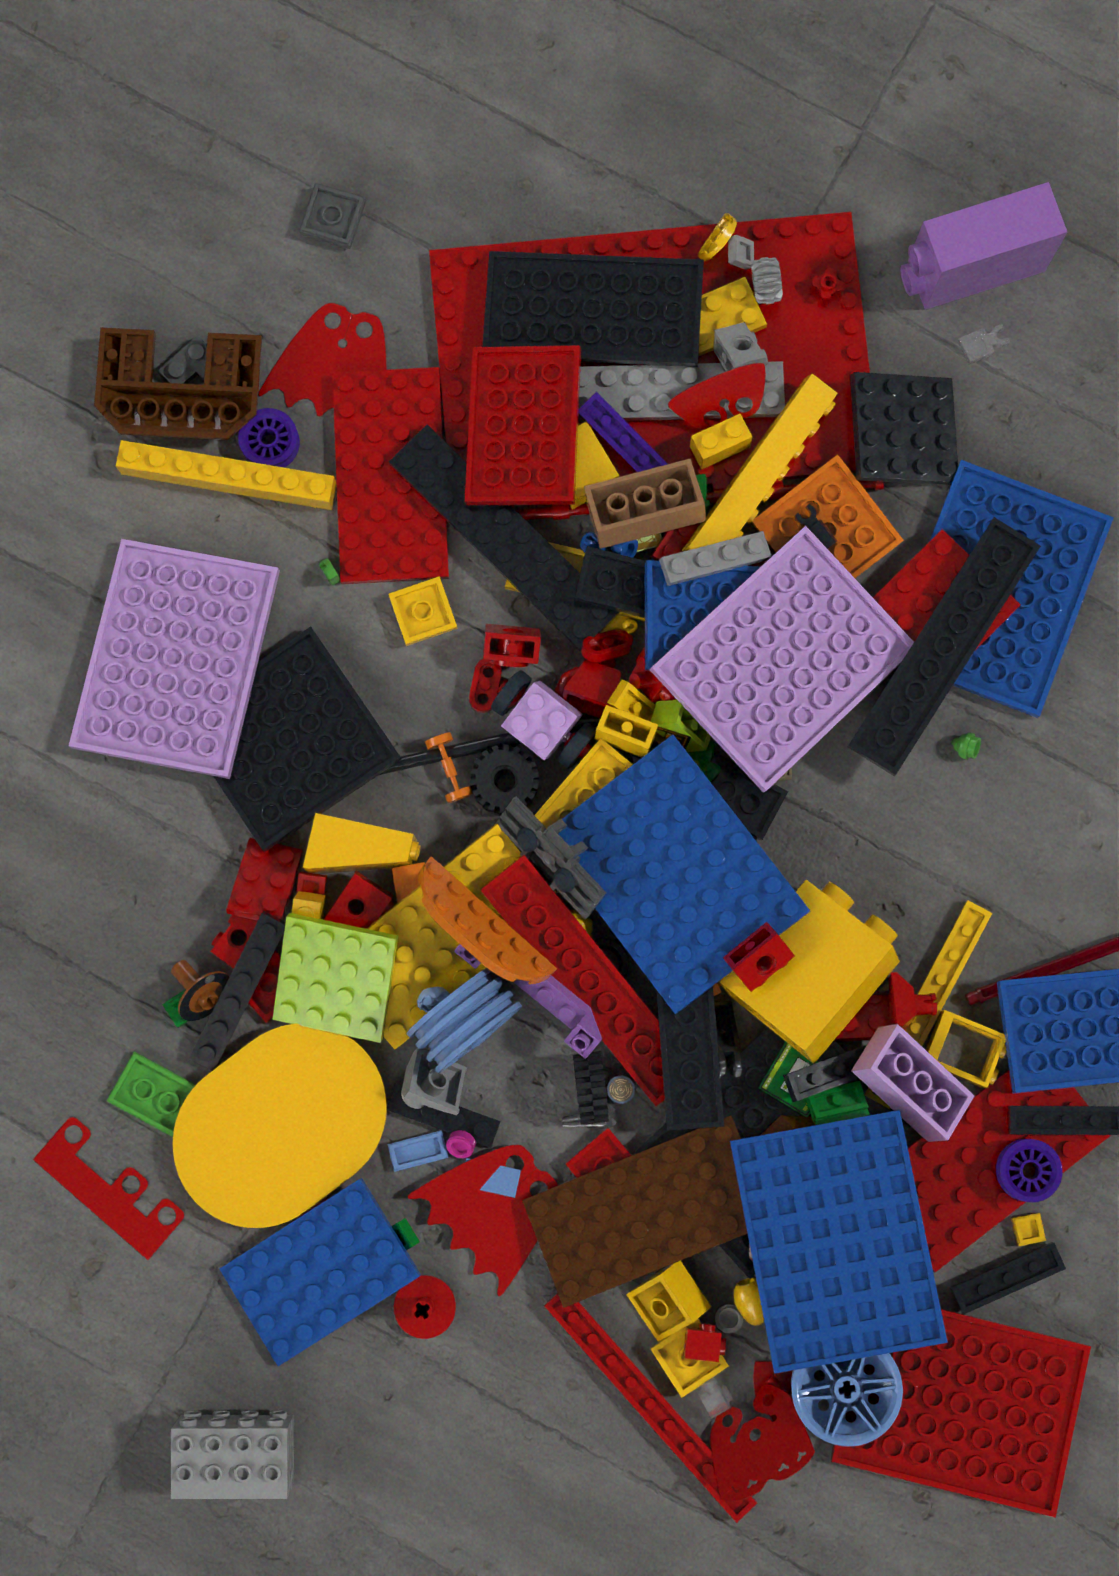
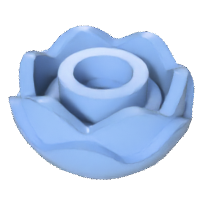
[417,987,450,1013]

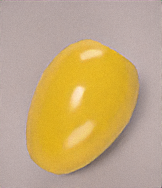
[733,1278,764,1326]

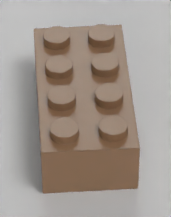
[584,459,706,549]

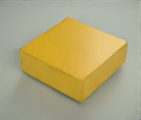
[1011,1212,1046,1246]

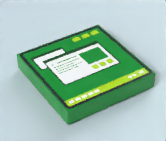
[758,1042,821,1117]

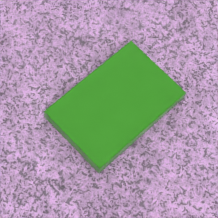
[107,1051,196,1137]

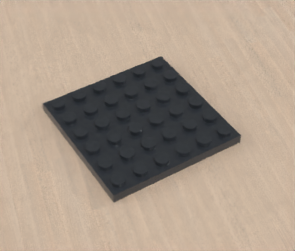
[213,626,402,852]

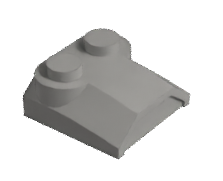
[401,1048,467,1115]

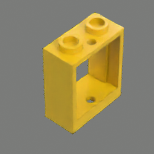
[925,1010,1007,1088]

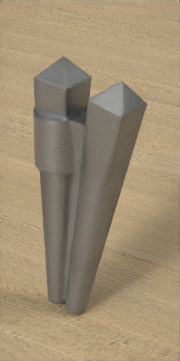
[562,1105,617,1129]

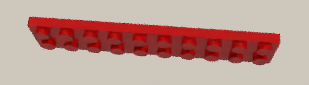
[480,854,665,1106]

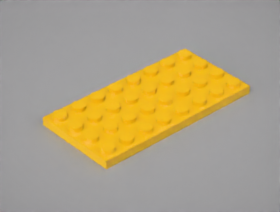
[367,823,521,1050]

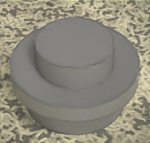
[715,1304,743,1333]

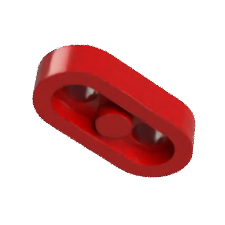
[581,629,633,662]
[469,659,502,713]

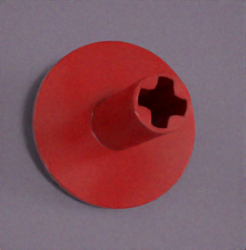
[394,1275,456,1339]

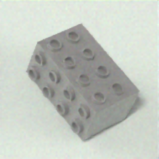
[171,1410,294,1499]

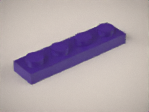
[579,391,668,472]

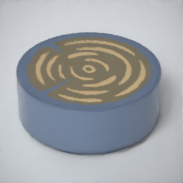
[607,1076,635,1104]

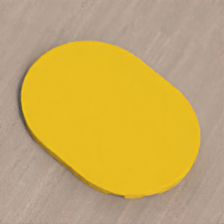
[173,1024,387,1228]

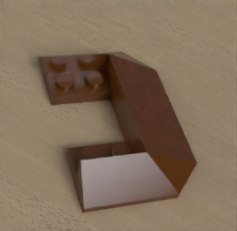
[94,327,262,440]

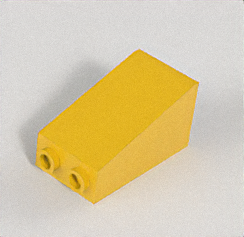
[303,813,421,874]

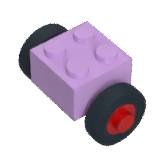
[491,670,596,769]

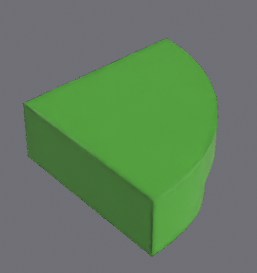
[319,558,340,586]

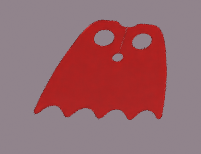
[259,303,387,417]
[408,1145,558,1296]

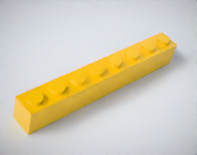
[682,374,838,552]
[116,440,337,510]

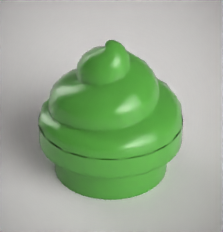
[951,732,981,760]

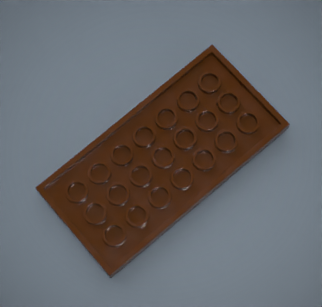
[522,1116,748,1308]

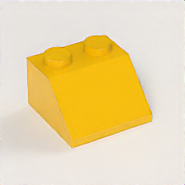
[626,1261,711,1342]

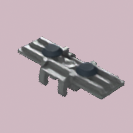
[496,796,606,919]

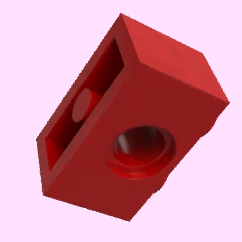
[210,915,258,969]
[723,922,795,992]

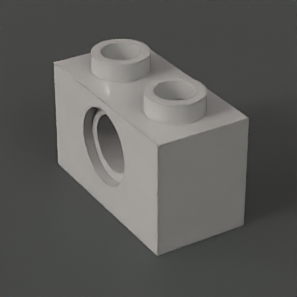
[714,322,768,371]

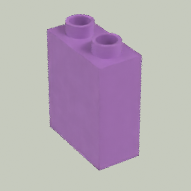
[900,182,1067,310]

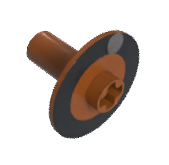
[171,960,230,1021]

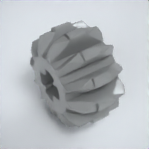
[751,257,783,304]

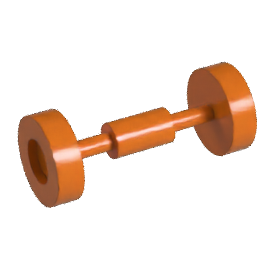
[425,732,473,803]

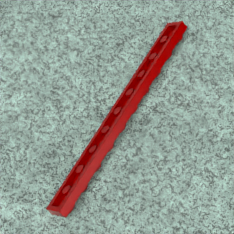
[544,1293,757,1523]

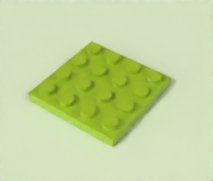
[273,913,398,1043]

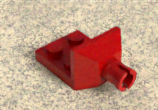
[834,972,937,1042]

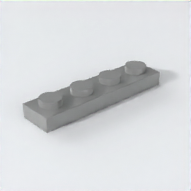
[659,531,772,586]

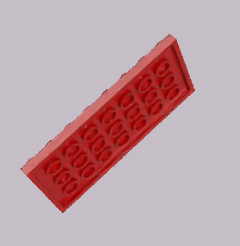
[332,367,449,584]
[908,1069,1111,1272]

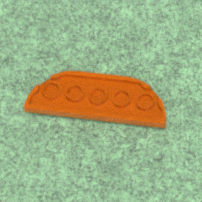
[418,856,557,984]

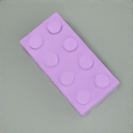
[851,1024,974,1142]

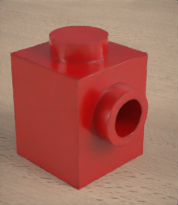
[683,1323,726,1362]

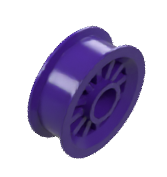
[238,408,300,468]
[996,1139,1062,1202]

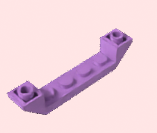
[454,944,602,1059]

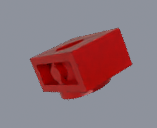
[483,624,541,667]
[324,870,394,929]

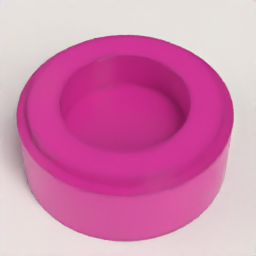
[446,1130,476,1159]

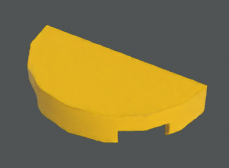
[697,213,737,261]

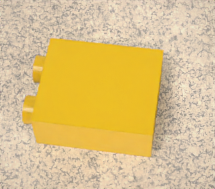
[719,880,900,1064]

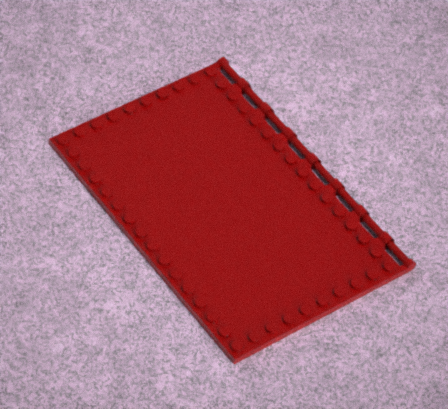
[429,212,884,529]

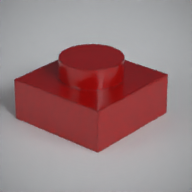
[296,872,327,895]

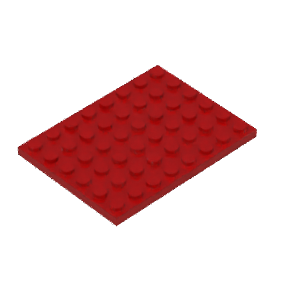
[830,1309,1091,1518]

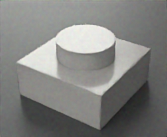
[728,235,754,270]

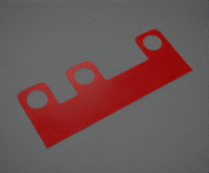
[33,1117,184,1260]

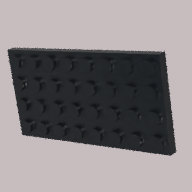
[482,251,704,367]

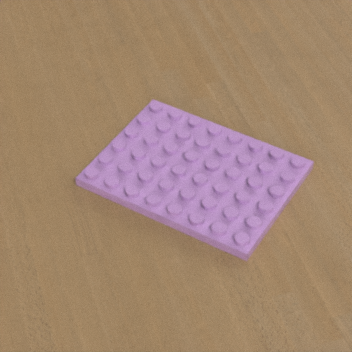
[649,526,914,793]
[69,539,280,779]

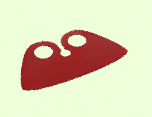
[668,363,766,430]

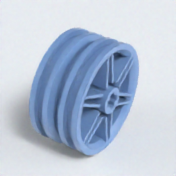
[406,968,522,1074]
[791,1353,903,1446]

